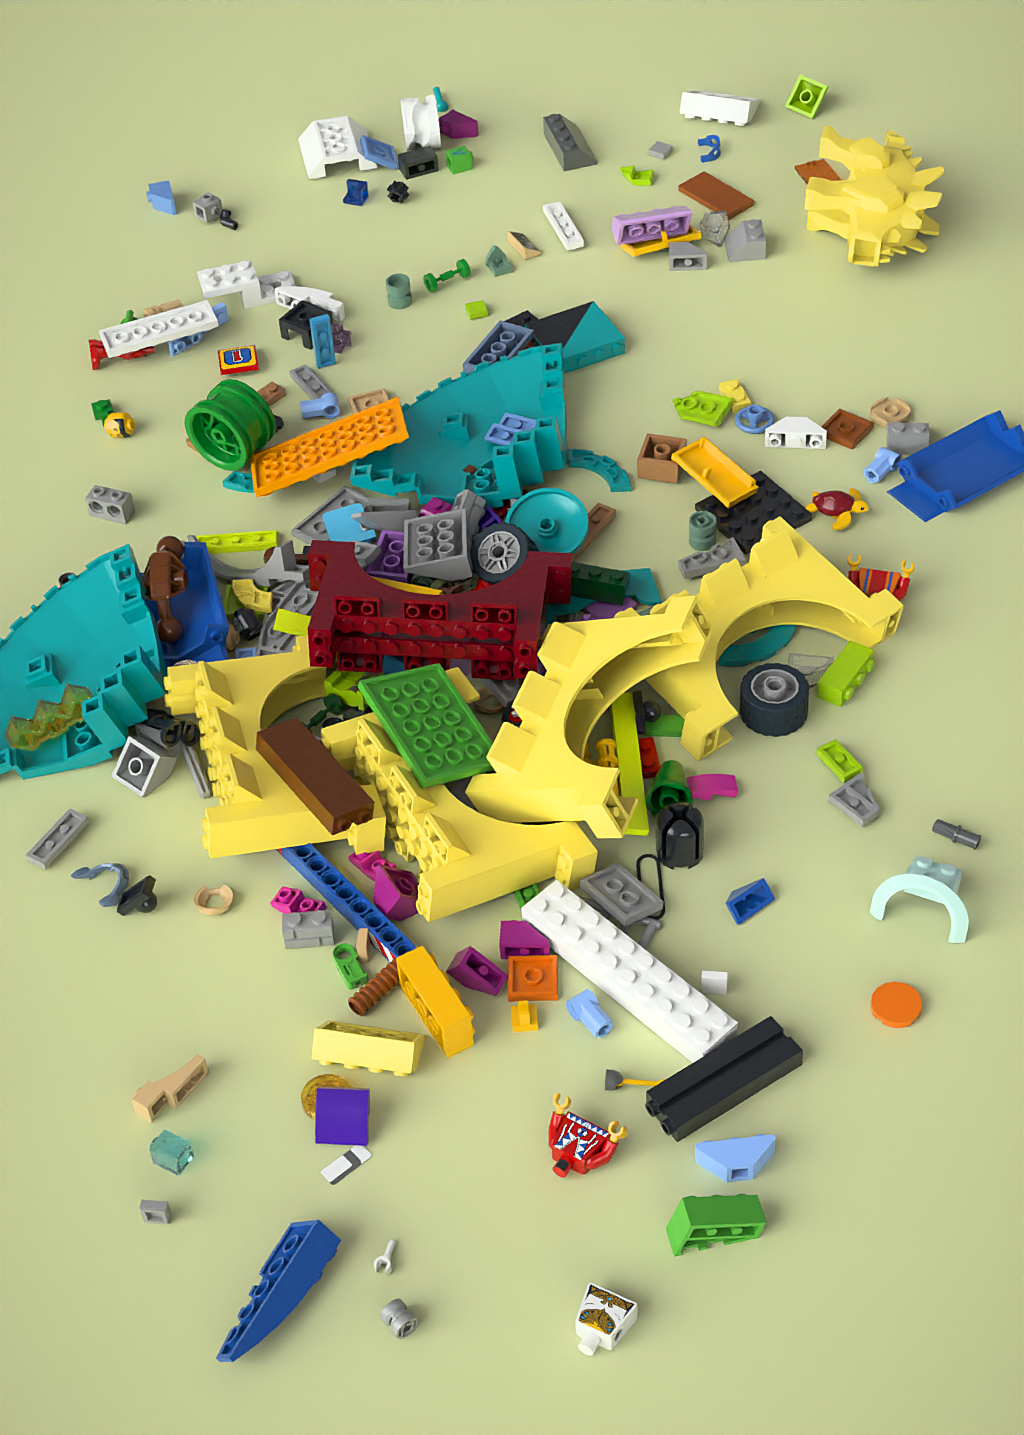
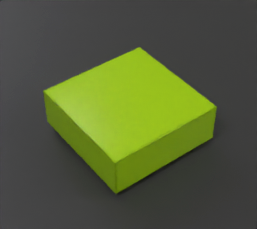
[465,300,488,320]

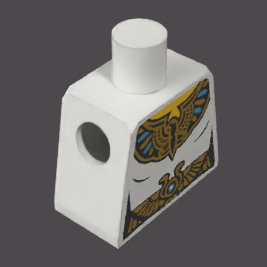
[575,1282,638,1355]

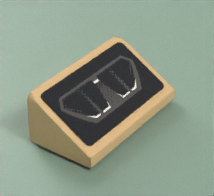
[507,231,541,260]

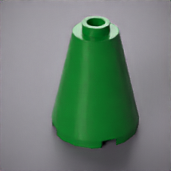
[646,760,693,817]

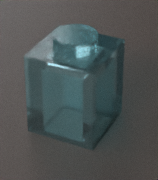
[149,1129,194,1176]

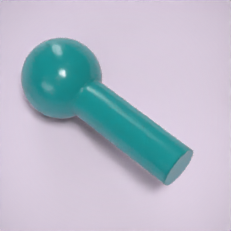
[433,87,448,112]

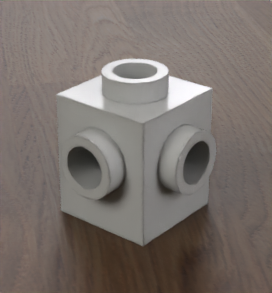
[193,192,222,223]

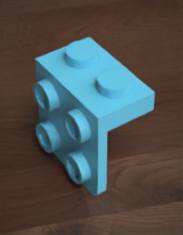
[322,503,376,544]

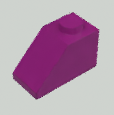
[438,109,479,139]
[499,920,550,959]
[446,946,508,996]

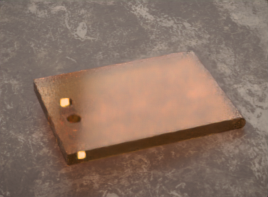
[795,159,841,185]

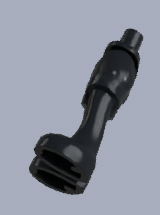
[141,709,200,747]

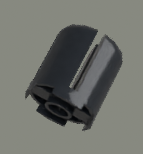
[656,802,704,870]

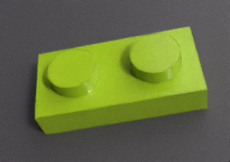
[816,739,863,783]

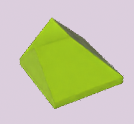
[785,75,829,119]

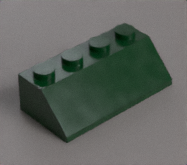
[571,562,631,605]

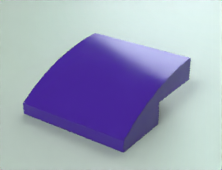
[315,1086,370,1146]

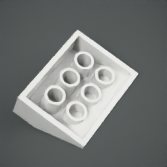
[680,90,761,126]

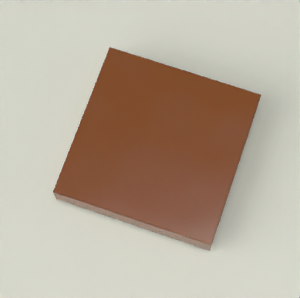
[822,408,874,450]

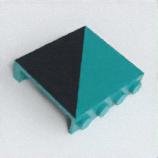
[525,301,625,374]

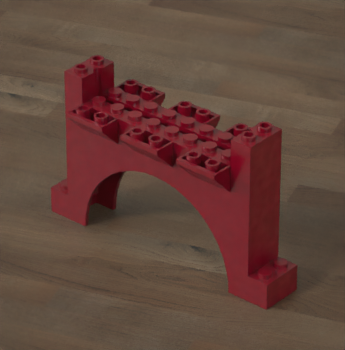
[308,540,573,680]

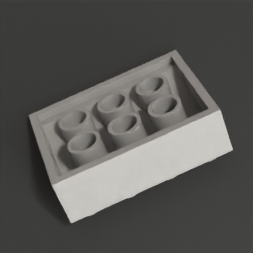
[403,508,473,581]

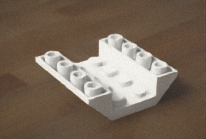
[299,116,377,179]

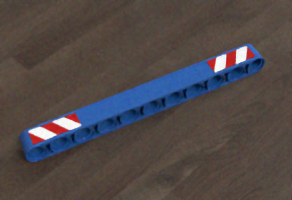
[276,843,416,963]

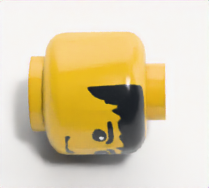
[104,412,135,438]

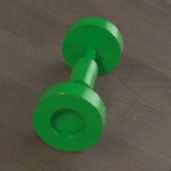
[423,259,471,293]

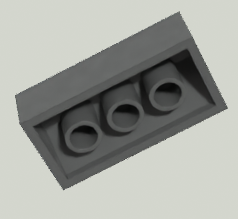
[543,114,597,171]

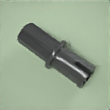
[932,819,981,850]

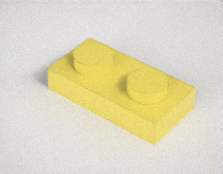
[719,379,751,413]

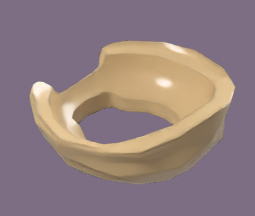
[473,686,505,714]
[194,885,234,916]

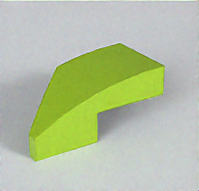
[620,165,655,186]

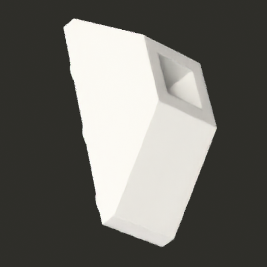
[765,417,827,449]

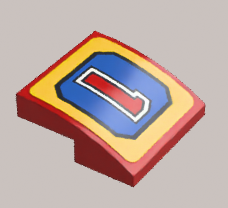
[218,345,259,375]

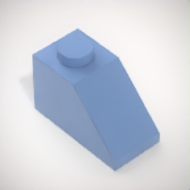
[146,180,177,215]

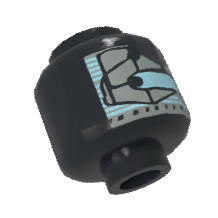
[231,607,263,641]

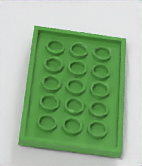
[358,663,494,788]

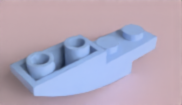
[168,302,229,357]

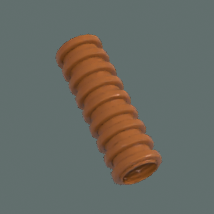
[348,958,400,1016]

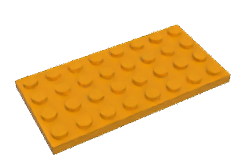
[250,396,409,498]

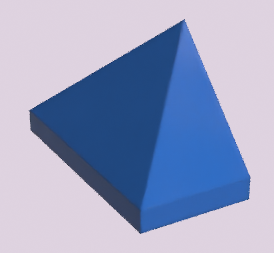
[726,878,775,924]

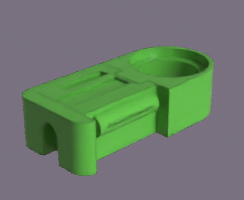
[333,943,369,990]

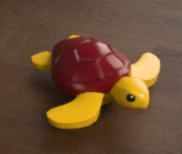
[805,488,869,530]

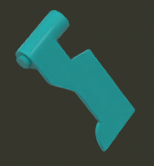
[544,568,662,629]

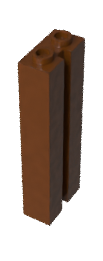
[256,718,375,835]

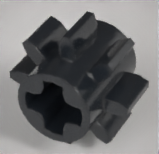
[387,181,410,204]

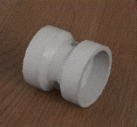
[380,1298,419,1339]

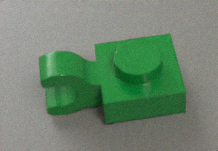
[91,399,114,427]

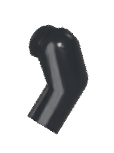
[220,209,238,230]

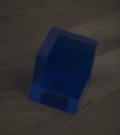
[343,179,369,206]

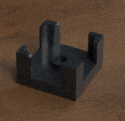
[278,300,334,350]

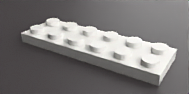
[98,300,219,358]

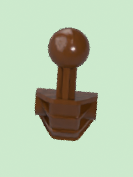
[142,536,189,643]

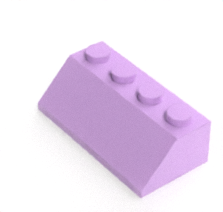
[611,206,692,245]

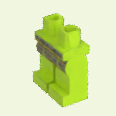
[324,668,384,711]

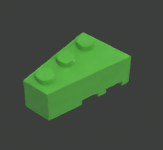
[666,1194,767,1257]

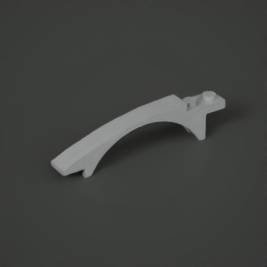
[180,535,309,587]

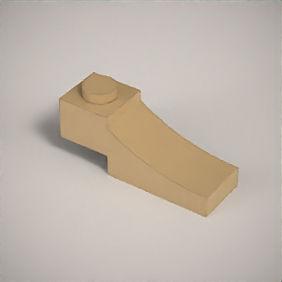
[132,1054,209,1123]

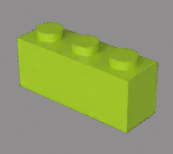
[817,640,875,707]

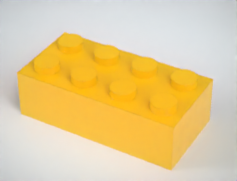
[396,945,475,1058]

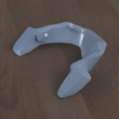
[71,863,129,907]

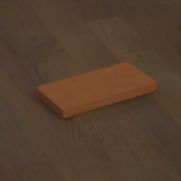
[678,171,754,220]

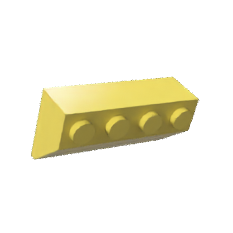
[312,1020,426,1076]

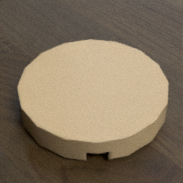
[870,397,911,427]

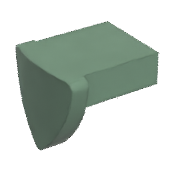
[485,245,512,277]

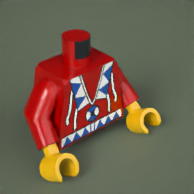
[548,1093,628,1178]

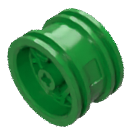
[184,379,276,471]

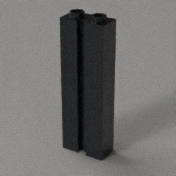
[645,1016,803,1142]

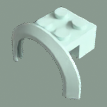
[870,856,969,943]

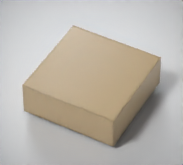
[356,928,370,963]

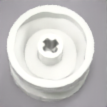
[400,95,441,152]

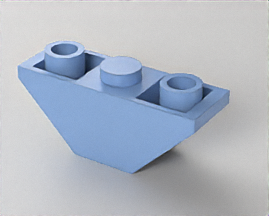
[695,1134,775,1182]

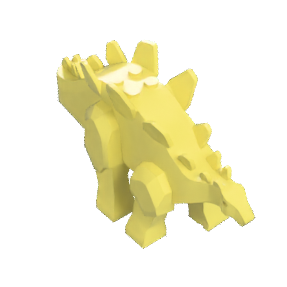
[805,125,945,267]

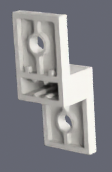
[197,260,296,309]

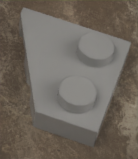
[828,773,880,827]

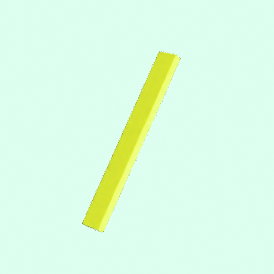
[610,692,649,836]

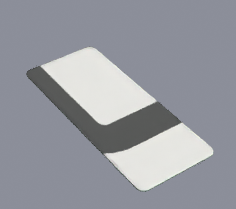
[321,1145,372,1185]

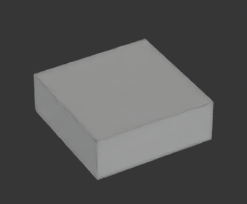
[649,141,673,159]
[139,1200,172,1224]

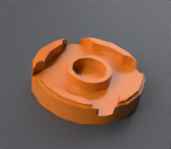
[871,982,922,1028]

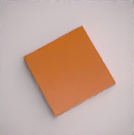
[508,955,558,1002]

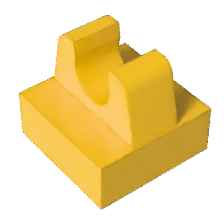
[511,1000,538,1032]

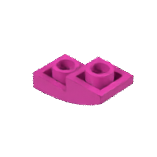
[686,774,738,800]
[348,850,397,882]
[270,886,327,914]

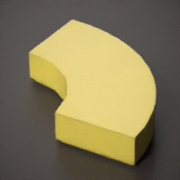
[232,579,273,613]

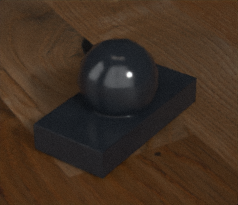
[632,691,662,734]
[117,875,157,916]

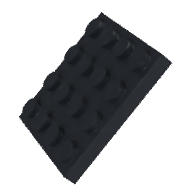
[695,471,813,554]

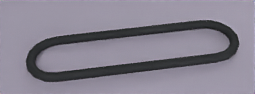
[636,854,665,920]

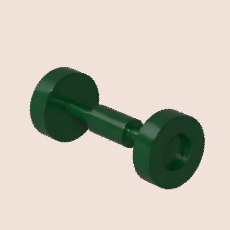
[302,693,344,734]

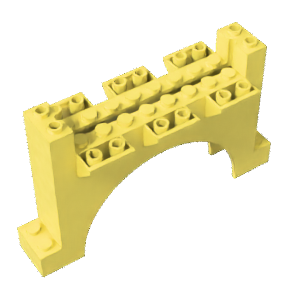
[614,516,904,761]
[465,595,714,838]
[164,635,386,859]
[319,667,598,923]

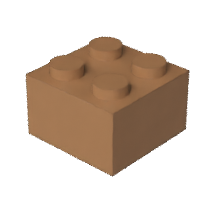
[637,433,687,484]

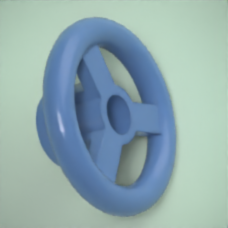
[735,405,775,434]

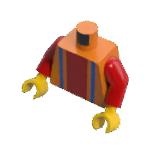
[847,554,915,601]

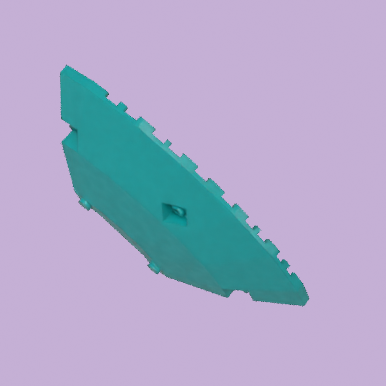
[350,343,567,508]
[0,544,168,780]

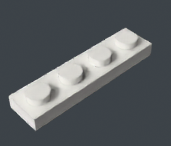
[543,201,584,250]

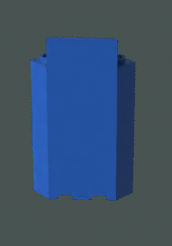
[886,410,1024,522]
[140,542,229,668]

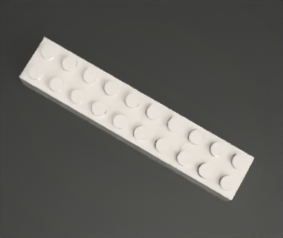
[521,880,738,1063]

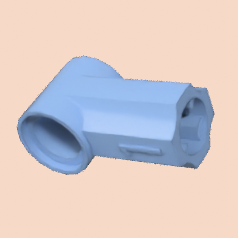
[300,393,340,419]
[864,447,902,484]
[566,989,613,1038]

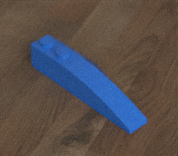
[216,1220,341,1362]

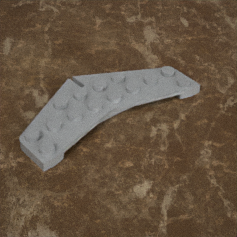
[256,540,381,656]

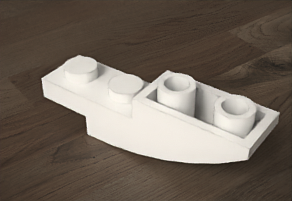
[275,286,345,322]

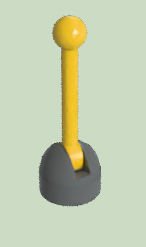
[605,1069,665,1091]

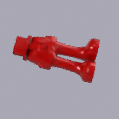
[89,339,155,370]

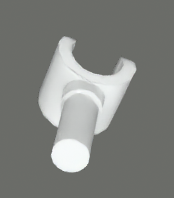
[374,1240,396,1275]

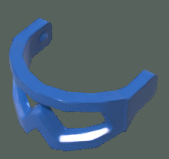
[698,134,721,163]

